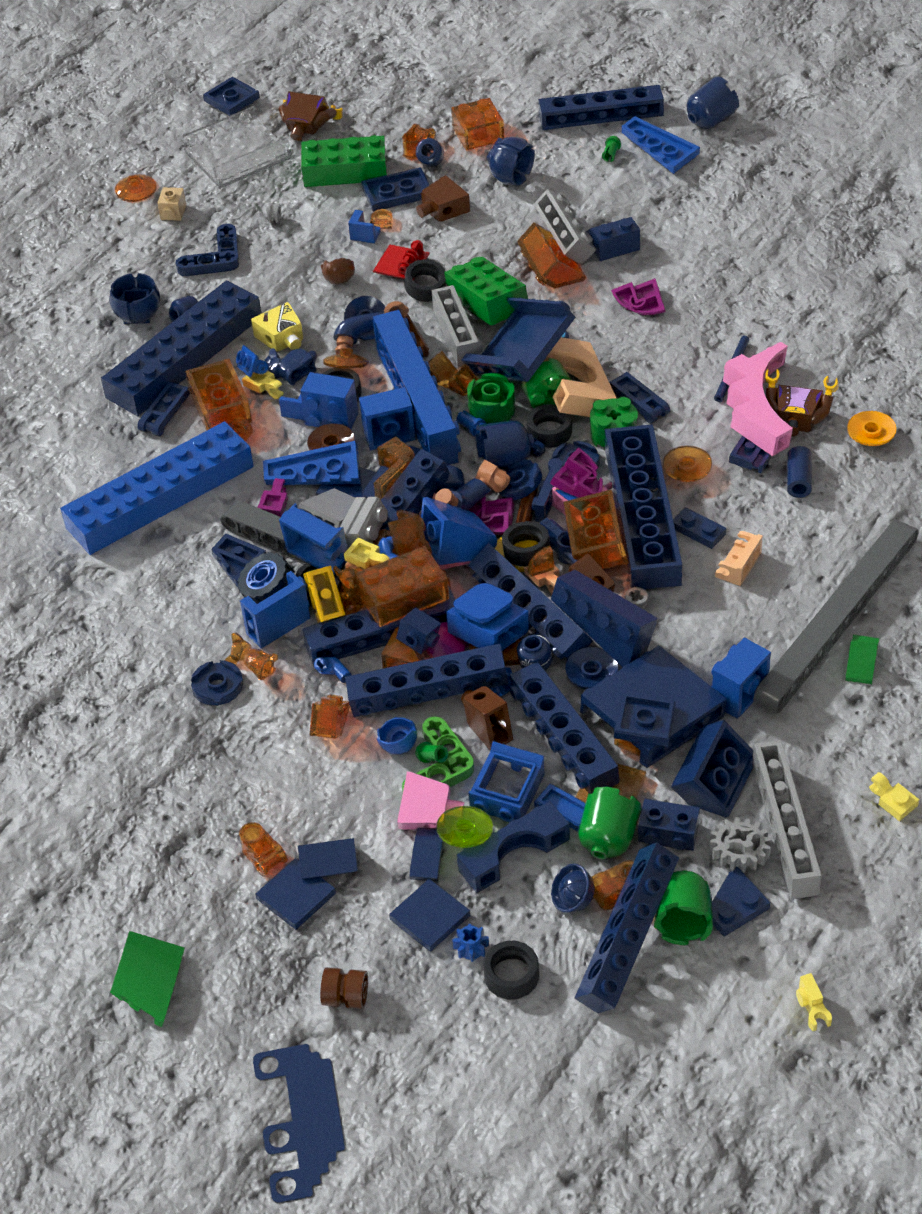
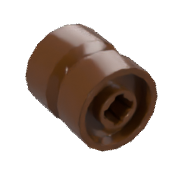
[320,967,368,1009]

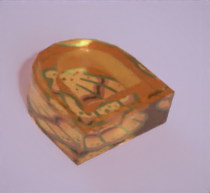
[370,209,393,229]

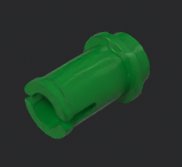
[602,136,621,162]
[415,741,448,763]

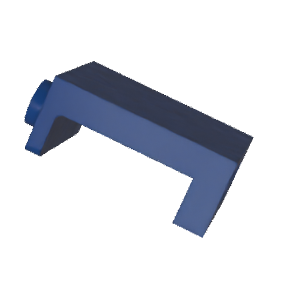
[240,571,310,649]

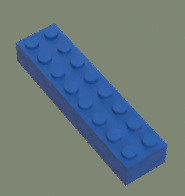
[373,310,461,465]
[60,421,254,555]

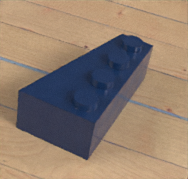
[551,570,658,667]

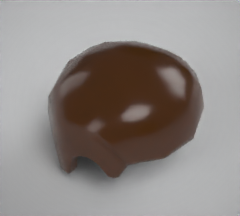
[321,258,355,284]

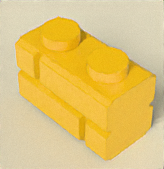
[303,565,345,623]

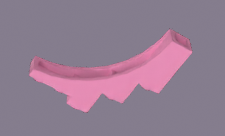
[723,342,793,456]

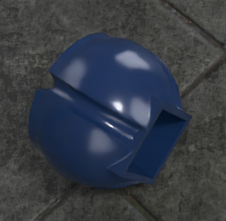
[486,137,535,186]
[109,273,160,324]

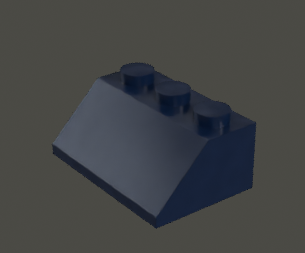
[671,720,754,818]

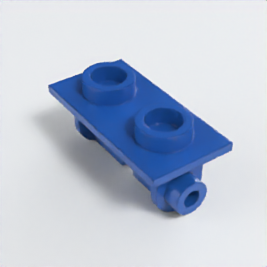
[236,345,268,377]

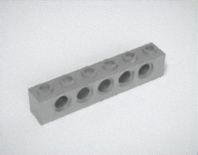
[753,740,821,899]

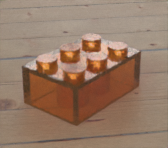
[185,358,252,431]
[355,546,449,627]

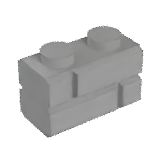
[340,497,388,548]

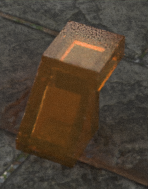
[428,351,478,396]

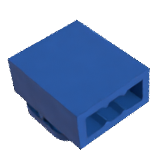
[447,583,529,651]

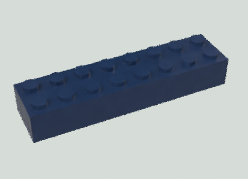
[101,280,262,416]
[605,424,683,589]

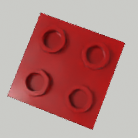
[373,240,430,280]

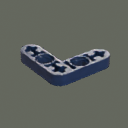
[175,224,239,276]

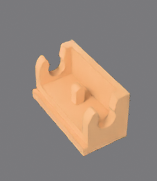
[715,531,763,586]

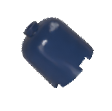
[686,77,739,129]
[475,421,534,469]

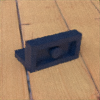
[298,838,358,880]

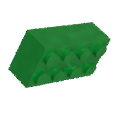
[301,135,387,187]
[444,256,528,326]

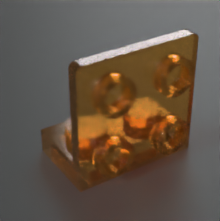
[388,510,432,572]

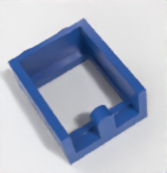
[279,503,348,575]
[468,741,545,822]

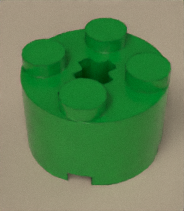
[521,358,572,408]
[467,373,515,424]
[590,397,638,451]

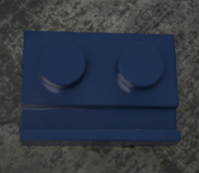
[729,435,772,473]

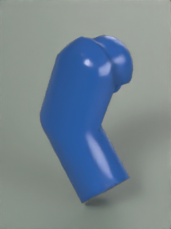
[378,536,403,569]
[314,657,352,683]

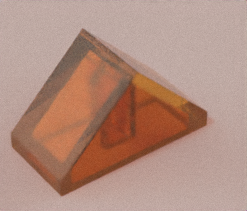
[381,627,419,669]

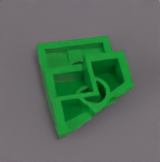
[110,931,185,1027]

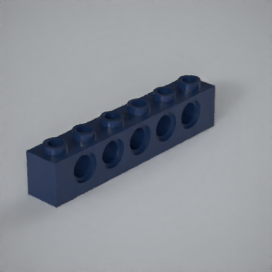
[538,85,664,130]
[468,543,593,660]
[302,585,455,667]
[345,644,509,717]
[509,661,620,794]
[574,842,680,1013]

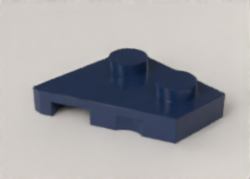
[211,533,266,587]
[712,867,770,937]

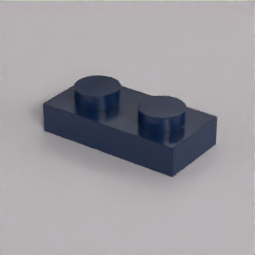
[673,507,726,549]

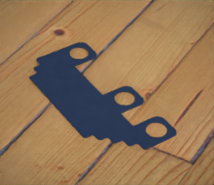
[253,1044,345,1203]

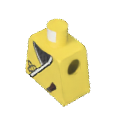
[251,302,303,352]

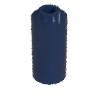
[787,446,812,498]

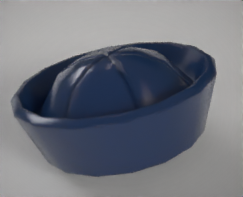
[551,863,595,912]

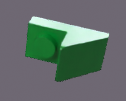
[845,634,879,685]

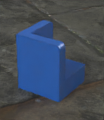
[348,210,381,244]
[279,394,305,420]

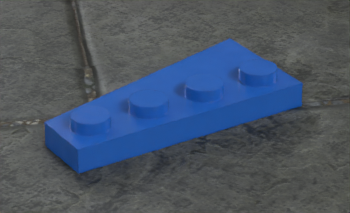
[622,116,700,174]
[263,441,361,485]

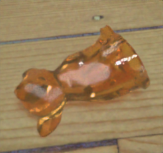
[333,566,366,617]
[225,633,278,680]

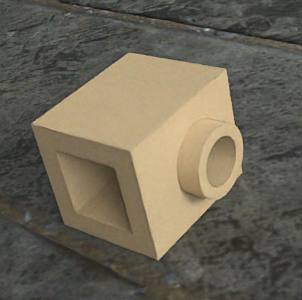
[157,187,186,221]

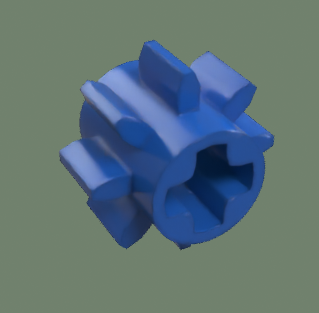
[452,924,489,962]

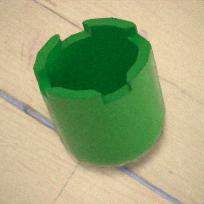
[578,787,642,859]
[654,870,713,946]

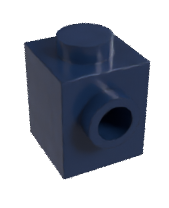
[396,607,441,654]

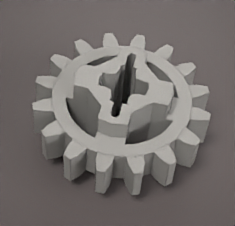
[709,817,772,872]

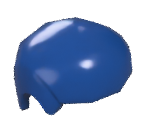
[376,717,417,755]

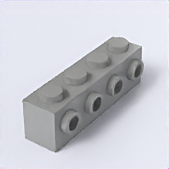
[533,189,596,265]
[432,285,482,367]

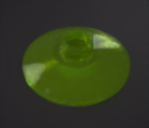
[437,806,493,848]

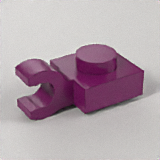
[257,478,288,517]

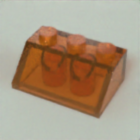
[517,222,587,289]
[563,489,628,569]

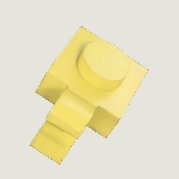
[242,371,284,399]
[344,538,391,575]
[869,772,920,822]
[796,973,832,1031]

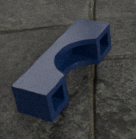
[457,801,570,893]

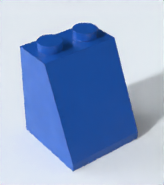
[418,497,497,565]

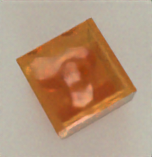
[451,98,504,150]

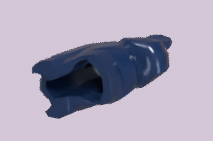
[265,348,317,386]

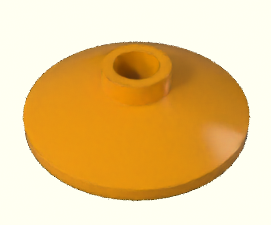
[847,411,896,446]

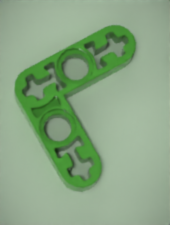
[402,717,474,792]

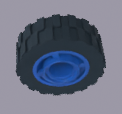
[238,552,295,604]

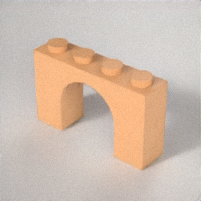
[543,337,616,417]

